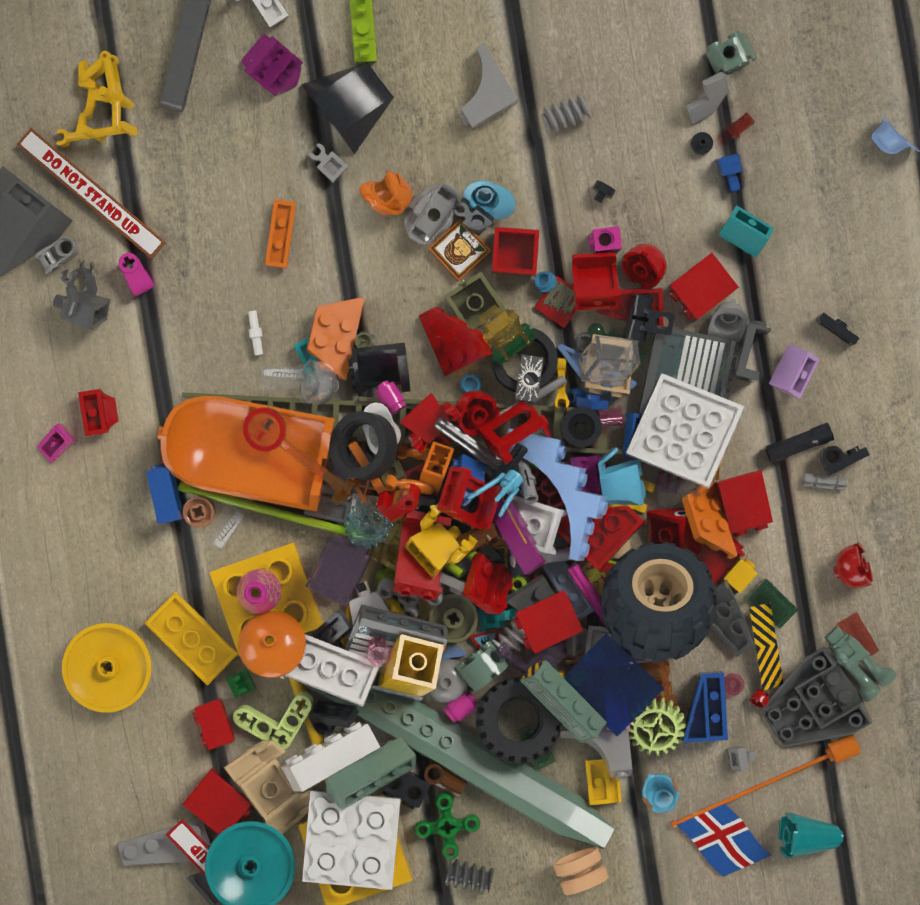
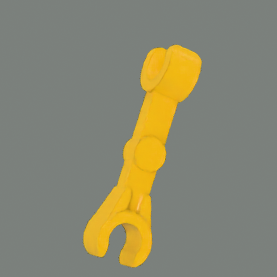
[554,358,569,411]

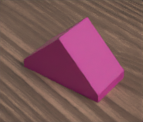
[37,423,77,463]

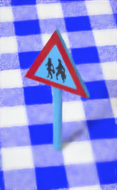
[469,605,500,649]

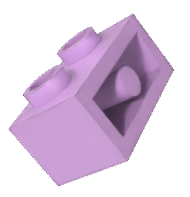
[769,344,820,399]

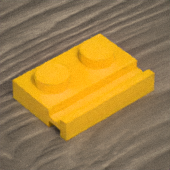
[585,758,622,805]

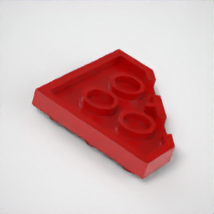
[418,306,492,376]
[557,506,645,571]

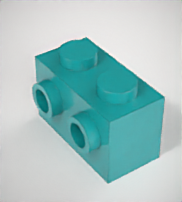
[719,205,774,258]

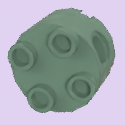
[706,31,757,76]
[455,640,509,692]

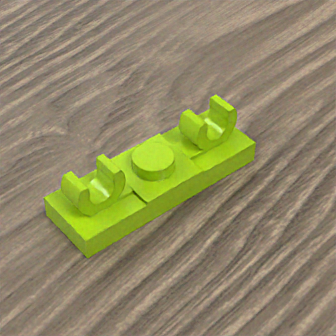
[350,0,377,64]

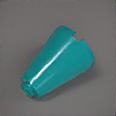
[778,813,843,858]

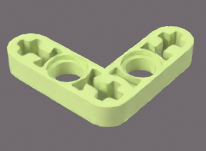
[233,692,314,749]

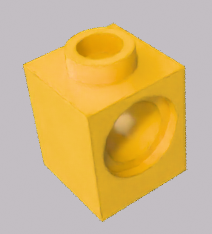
[722,558,758,593]

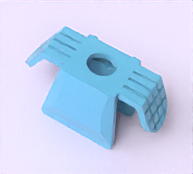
[598,447,646,507]

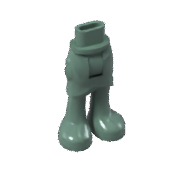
[824,626,897,702]

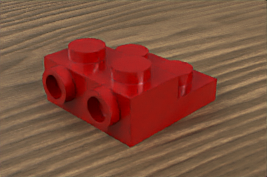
[462,554,514,614]

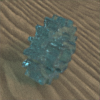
[344,499,393,549]

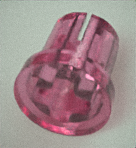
[599,405,624,428]
[367,637,390,666]

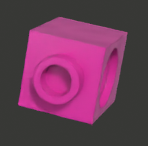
[588,226,622,253]

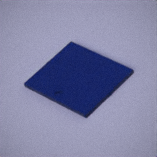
[563,633,664,737]

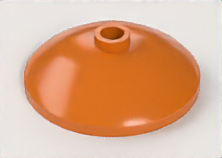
[238,611,306,678]

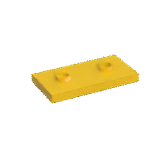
[144,592,238,686]

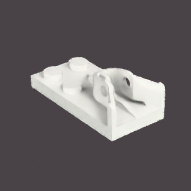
[471,493,567,555]
[281,634,380,707]

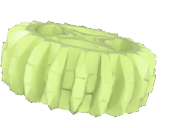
[628,696,686,756]

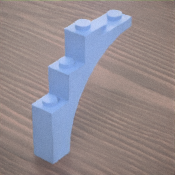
[508,429,608,561]

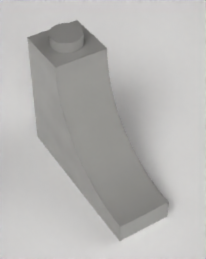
[459,43,518,130]
[560,719,632,780]

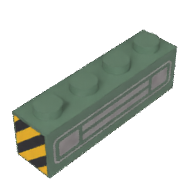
[520,660,607,743]

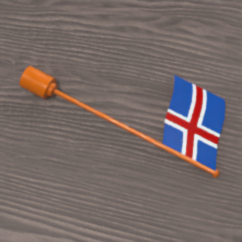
[671,734,861,876]

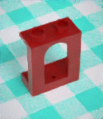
[478,401,551,464]
[437,467,503,530]

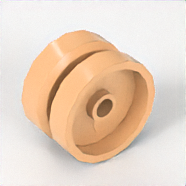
[553,846,609,895]

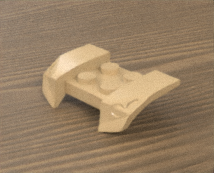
[223,740,313,834]

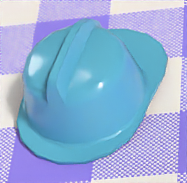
[463,180,516,220]

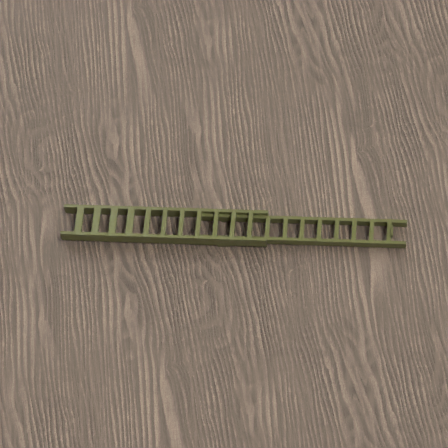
[182,392,626,455]

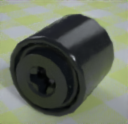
[560,406,602,448]

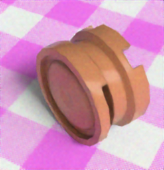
[183,497,215,528]

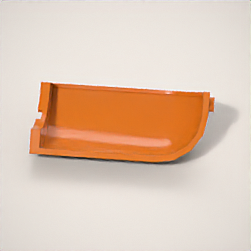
[157,396,335,512]

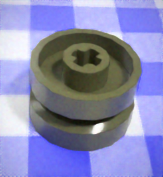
[429,593,478,643]

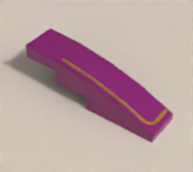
[493,493,546,575]

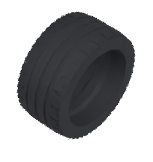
[491,327,558,393]

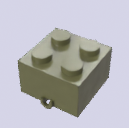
[444,271,506,330]

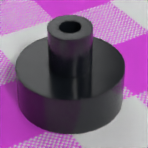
[690,132,713,155]
[592,180,616,203]

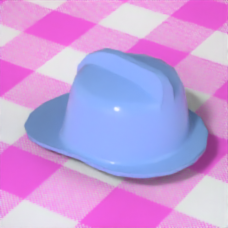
[871,115,920,154]

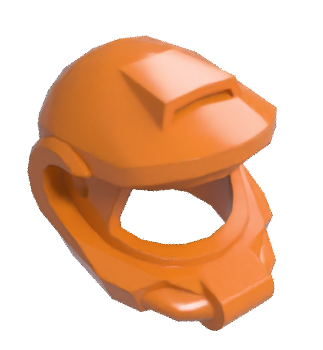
[359,170,413,216]

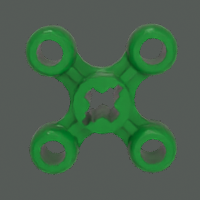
[414,793,481,860]

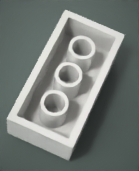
[281,722,380,792]

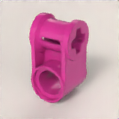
[119,253,155,297]

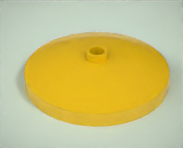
[62,623,152,712]

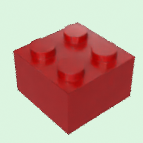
[492,227,540,277]

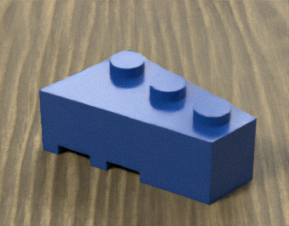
[681,671,728,743]

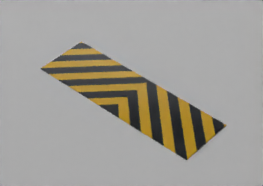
[749,602,783,691]

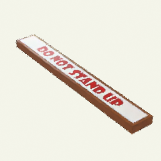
[17,128,166,259]

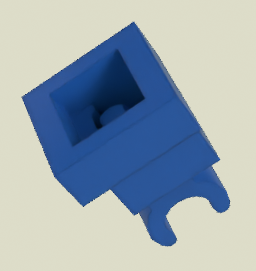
[716,154,742,192]

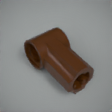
[456,520,503,556]
[423,762,467,797]

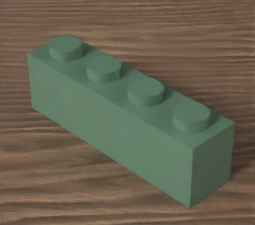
[326,737,416,811]

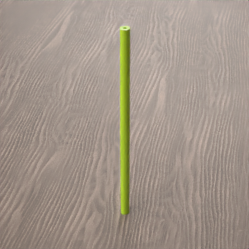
[178,482,373,543]

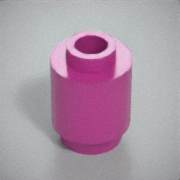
[375,381,406,415]
[444,692,478,723]

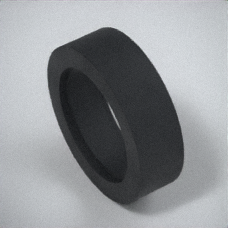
[330,411,397,480]

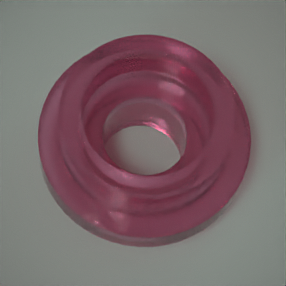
[724,673,744,696]

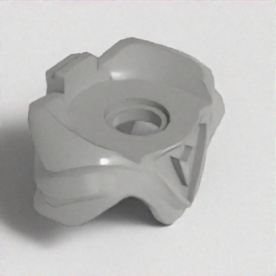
[404,183,459,244]

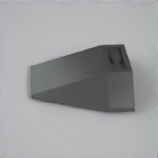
[0,166,73,276]
[760,647,872,748]

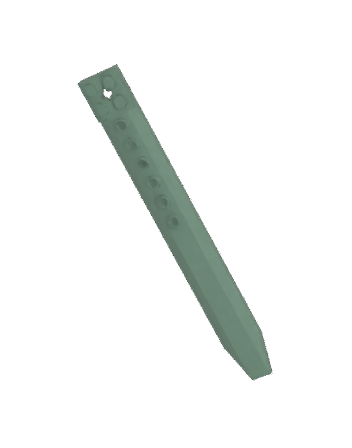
[298,681,614,849]

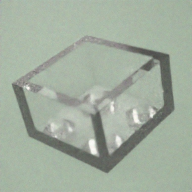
[579,336,640,387]

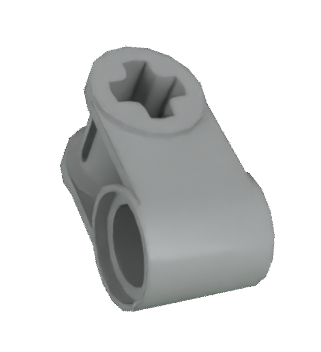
[35,237,79,275]

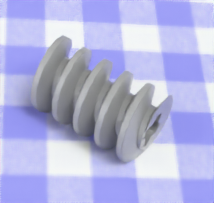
[542,94,591,135]

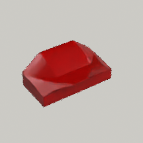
[78,389,119,436]

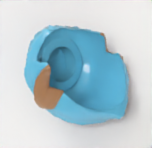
[642,774,680,813]

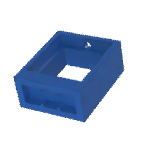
[146,463,184,524]

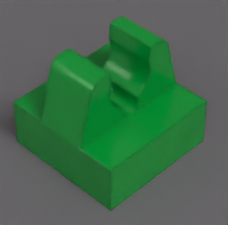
[226,668,256,698]

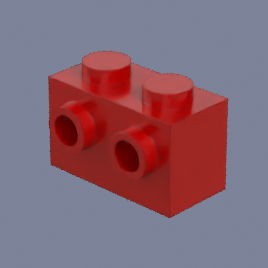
[192,698,236,750]

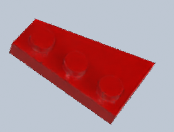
[596,288,664,326]

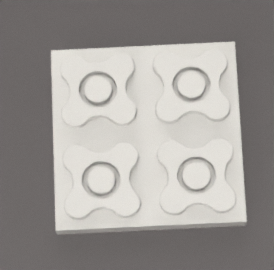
[626,373,744,489]
[302,790,401,890]

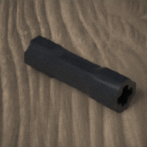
[765,422,834,464]

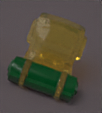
[479,305,536,365]

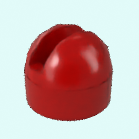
[749,689,769,709]

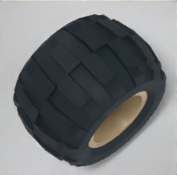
[601,542,718,663]

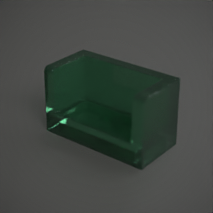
[746,578,798,629]

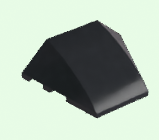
[301,62,394,155]

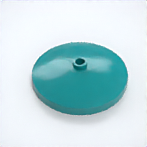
[205,821,295,905]

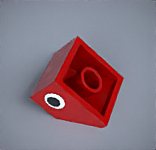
[647,507,701,556]

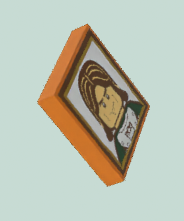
[429,218,491,281]

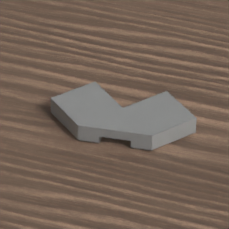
[686,72,729,124]

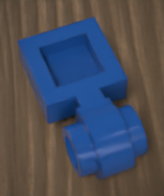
[566,388,608,410]

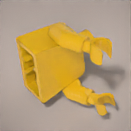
[405,503,478,579]

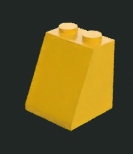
[378,634,444,697]

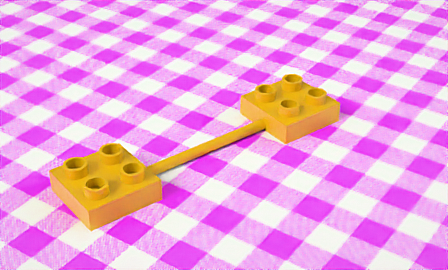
[209,542,413,905]

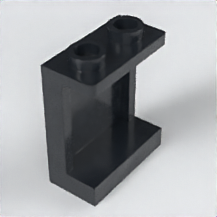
[348,342,411,397]

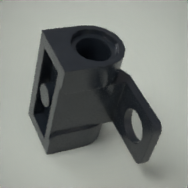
[623,292,675,342]

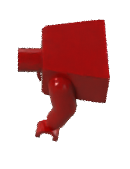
[400,393,462,454]

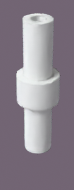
[248,311,263,356]

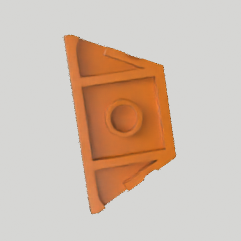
[306,297,364,381]
[682,479,738,559]

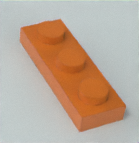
[265,199,297,269]

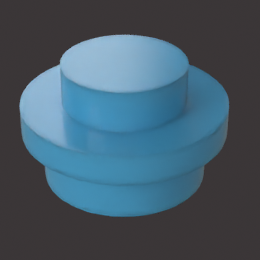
[535,271,557,293]
[460,373,482,393]

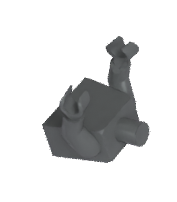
[53,260,111,329]

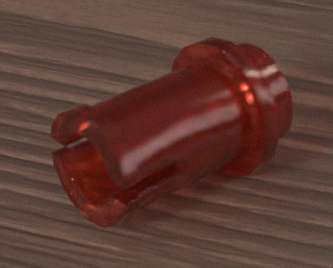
[725,112,755,139]

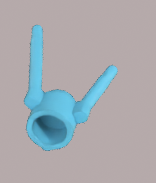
[467,470,523,517]

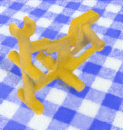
[56,51,138,147]

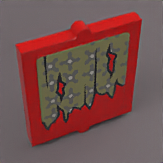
[534,276,576,328]

